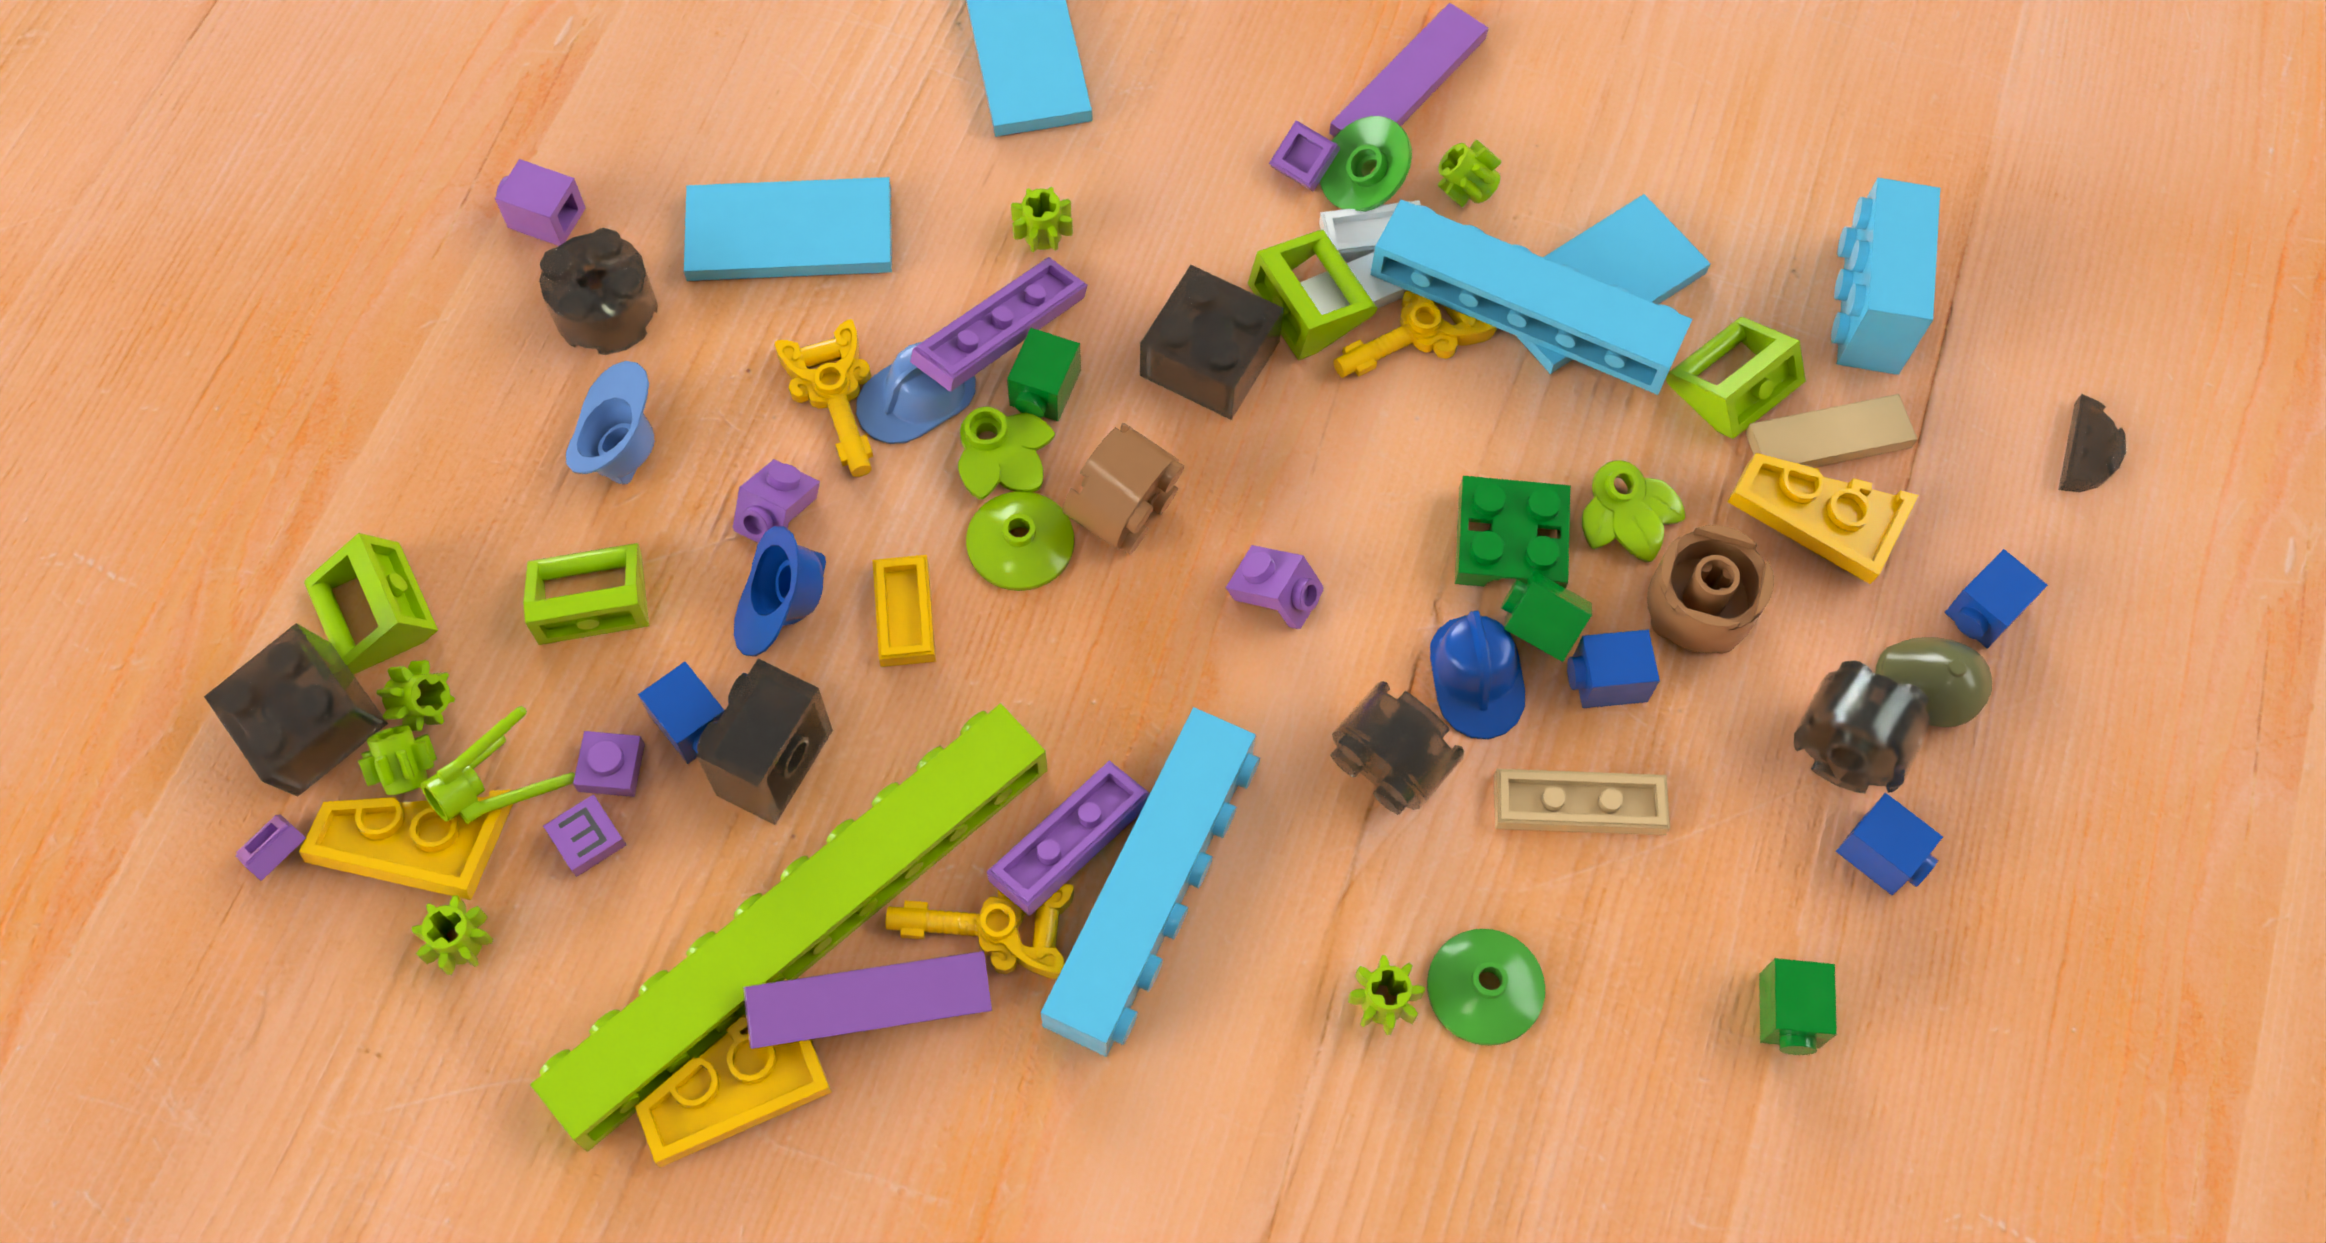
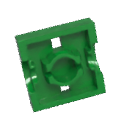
[1455,476,1571,588]

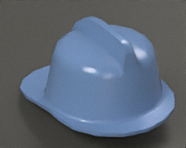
[856,342,976,444]
[566,361,655,484]

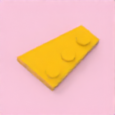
[1727,453,1919,584]
[299,789,513,900]
[635,979,832,1168]

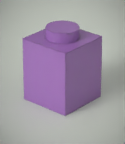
[495,159,586,247]

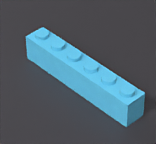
[1370,199,1692,395]
[1040,707,1260,1057]

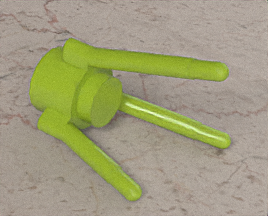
[420,706,575,824]

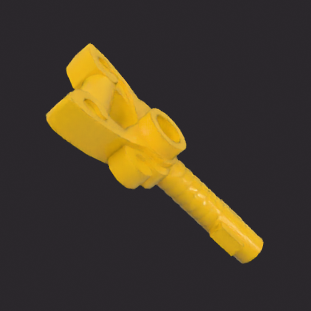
[1333,290,1497,378]
[774,319,874,477]
[885,884,1074,979]

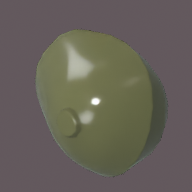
[1875,637,1992,727]

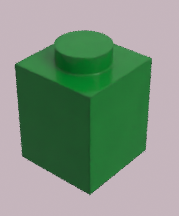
[1007,328,1081,422]
[1501,570,1592,662]
[1759,958,1837,1055]

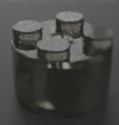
[539,228,658,355]
[1794,661,1930,794]
[1330,681,1464,815]

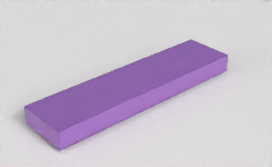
[1329,3,1488,137]
[910,257,1088,392]
[743,951,992,1049]

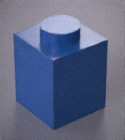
[1944,549,2048,649]
[1567,629,1660,708]
[638,661,734,764]
[1835,792,1943,895]

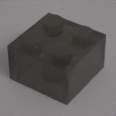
[1140,265,1284,420]
[204,623,388,797]
[696,658,833,825]

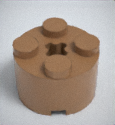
[1063,423,1184,554]
[1647,525,1774,654]

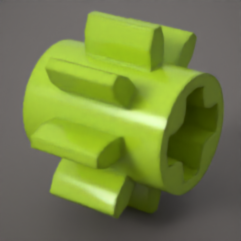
[1438,140,1501,207]
[1011,187,1073,252]
[376,660,455,731]
[358,725,437,795]
[411,895,493,975]
[1348,955,1425,1035]

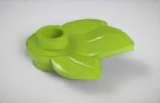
[958,407,1055,499]
[1582,460,1685,563]

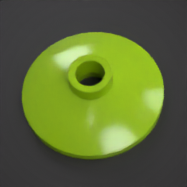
[966,491,1074,591]

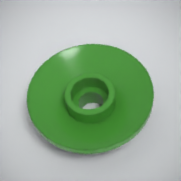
[1320,116,1412,212]
[1427,929,1545,1046]

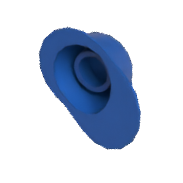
[734,526,826,657]
[1430,611,1525,739]

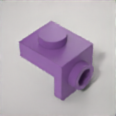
[733,459,820,543]
[1226,545,1323,629]

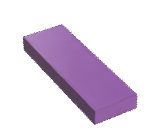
[987,761,1150,916]

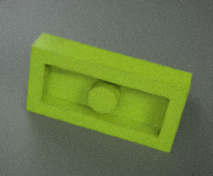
[1248,230,1377,360]
[1666,317,1806,439]
[304,533,438,675]
[523,543,649,645]

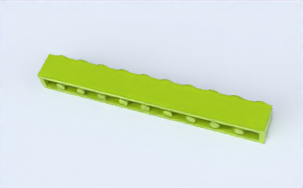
[530,703,1048,1152]

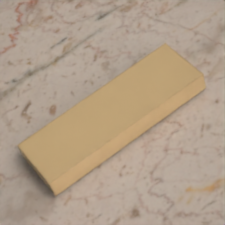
[1745,394,1917,468]
[1494,769,1670,835]

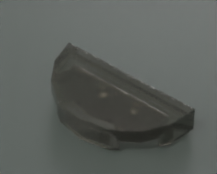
[2058,394,2126,492]

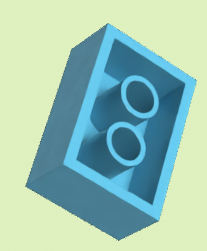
[1831,177,1940,375]

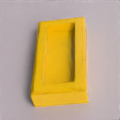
[872,555,936,667]

